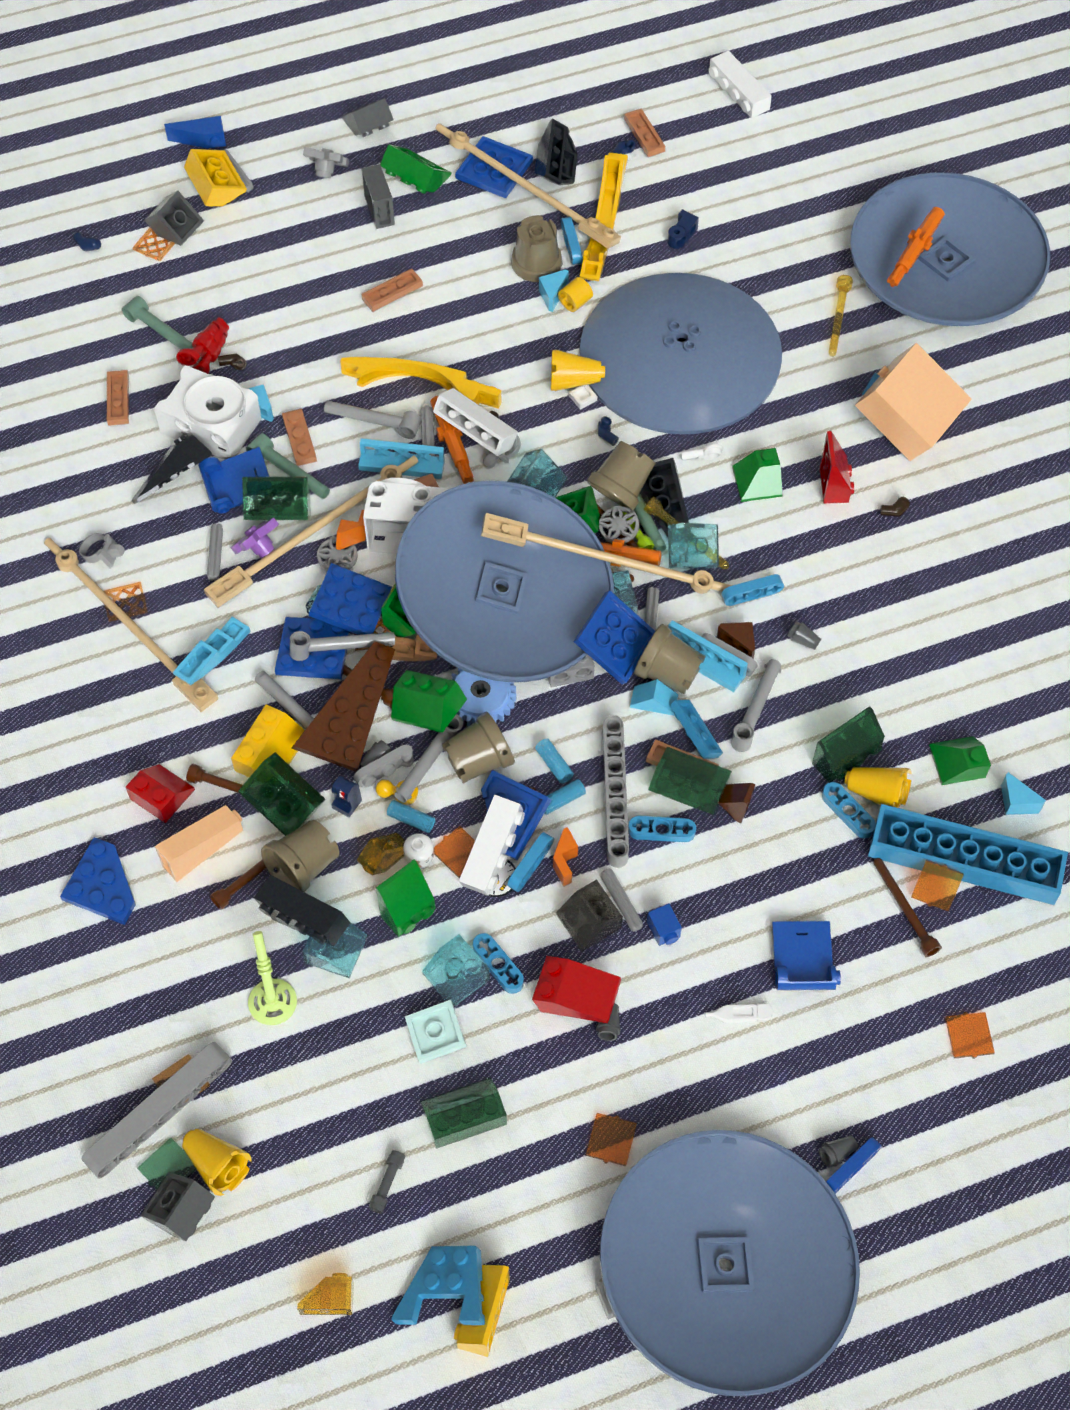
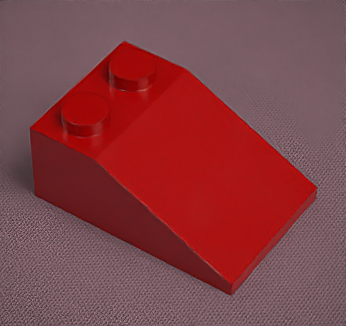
[819,431,854,504]
[532,956,622,1023]

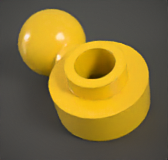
[375,780,418,805]

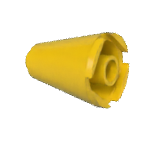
[551,350,605,391]
[845,767,912,808]
[182,1129,251,1196]

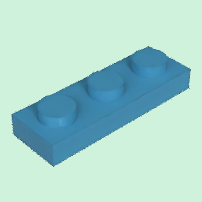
[670,700,723,759]

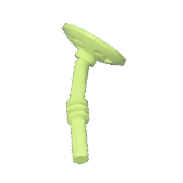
[248,931,297,1025]

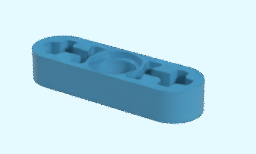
[561,217,582,265]
[721,574,784,606]
[822,782,876,838]
[628,816,696,842]
[507,832,554,892]
[473,933,524,994]

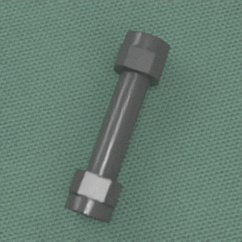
[368,1150,406,1214]

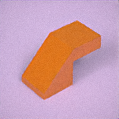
[336,510,366,550]
[553,827,578,887]

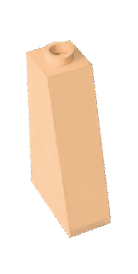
[155,805,243,882]

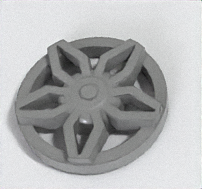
[599,506,639,543]
[317,536,358,571]

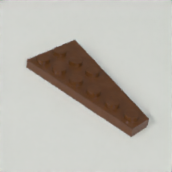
[292,641,395,772]

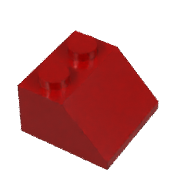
[125,764,195,823]

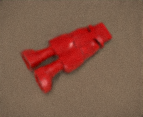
[176,317,229,374]

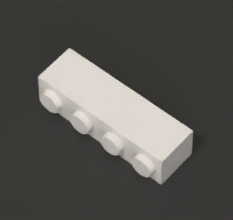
[709,50,772,118]
[433,388,518,456]
[459,795,525,896]

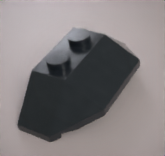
[534,118,578,185]

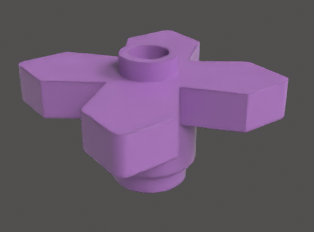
[230,517,279,558]

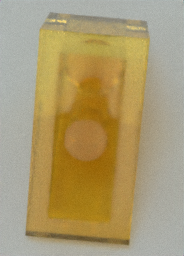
[357,833,405,875]
[297,1273,354,1315]

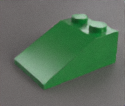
[376,859,436,937]

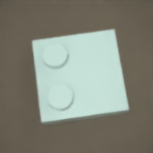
[405,1000,467,1064]

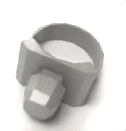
[483,435,521,468]
[79,533,125,568]

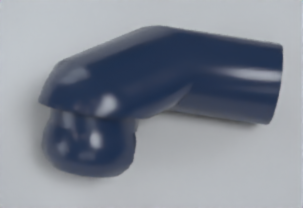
[612,140,636,154]
[73,232,101,251]
[597,416,619,446]

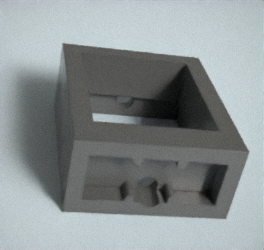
[361,164,395,229]

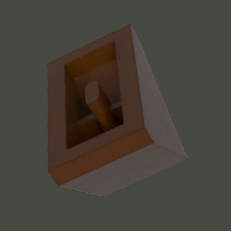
[717,622,755,659]
[719,783,756,823]

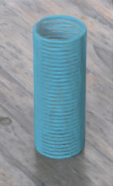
[535,739,574,783]
[544,779,586,815]
[387,800,435,833]

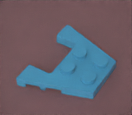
[391,1246,485,1325]

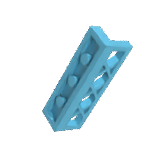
[358,439,445,479]
[668,620,748,692]

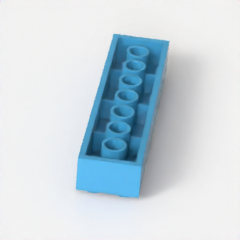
[868,804,1068,905]

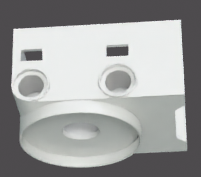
[154,365,262,460]
[363,478,451,554]

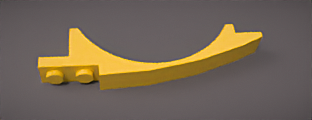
[580,152,628,281]
[340,357,502,409]

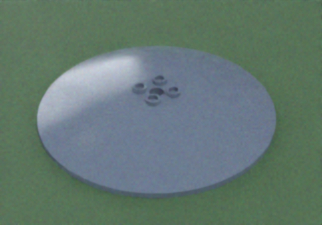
[850,173,1050,326]
[580,273,782,434]
[395,481,614,682]
[600,1130,860,1396]

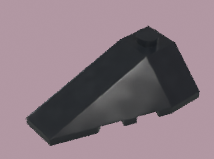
[131,434,212,504]
[640,458,693,544]

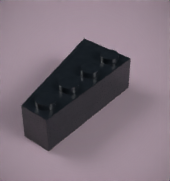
[254,875,351,946]

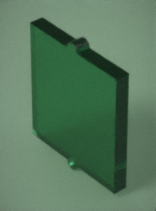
[137,1138,196,1190]

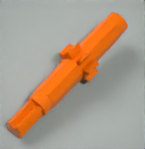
[887,207,945,287]
[430,395,474,484]
[600,539,662,567]

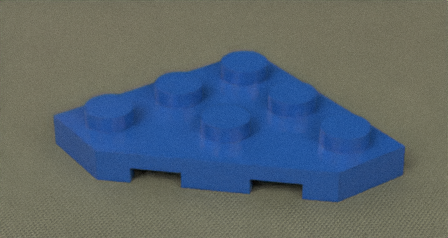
[481,770,552,861]
[60,837,136,925]

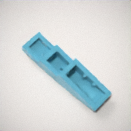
[173,617,251,686]

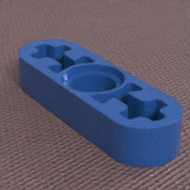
[826,1137,882,1194]

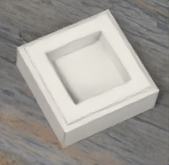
[569,385,597,410]

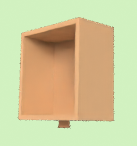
[855,343,971,461]

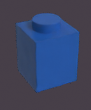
[647,904,682,946]

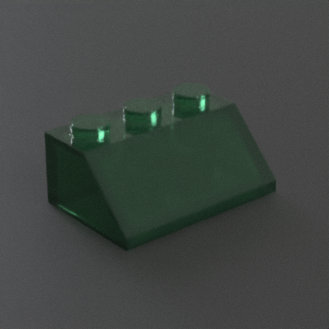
[242,477,311,520]
[812,706,885,783]
[648,747,732,815]
[238,752,326,836]
[420,1078,507,1149]

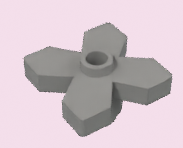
[303,147,349,178]

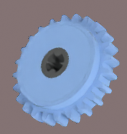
[451,668,516,726]

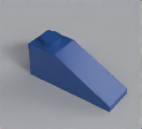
[164,116,226,149]

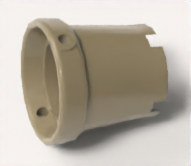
[511,215,563,282]
[587,441,655,511]
[634,624,706,695]
[441,711,515,784]
[261,820,339,892]

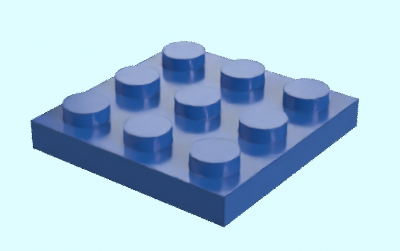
[455,136,533,198]
[309,563,392,635]
[573,590,655,684]
[275,617,351,680]

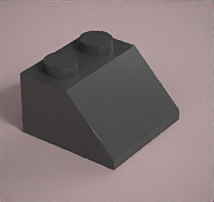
[342,98,394,137]
[144,191,204,246]
[140,1172,215,1241]

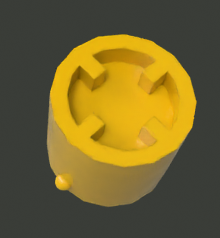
[558,277,593,312]

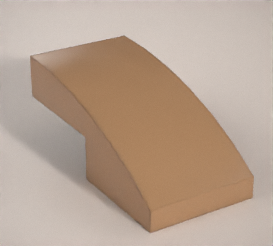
[391,635,437,661]

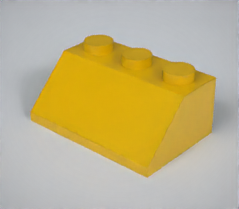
[184,149,247,207]
[231,704,305,789]
[454,1265,510,1357]

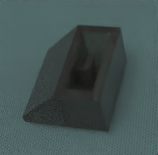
[556,879,623,952]

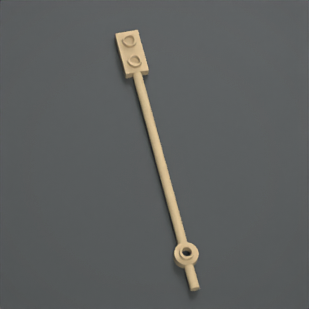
[435,123,621,249]
[204,455,419,608]
[481,513,732,594]
[44,538,218,712]

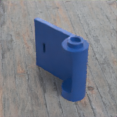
[198,447,275,514]
[772,921,841,991]

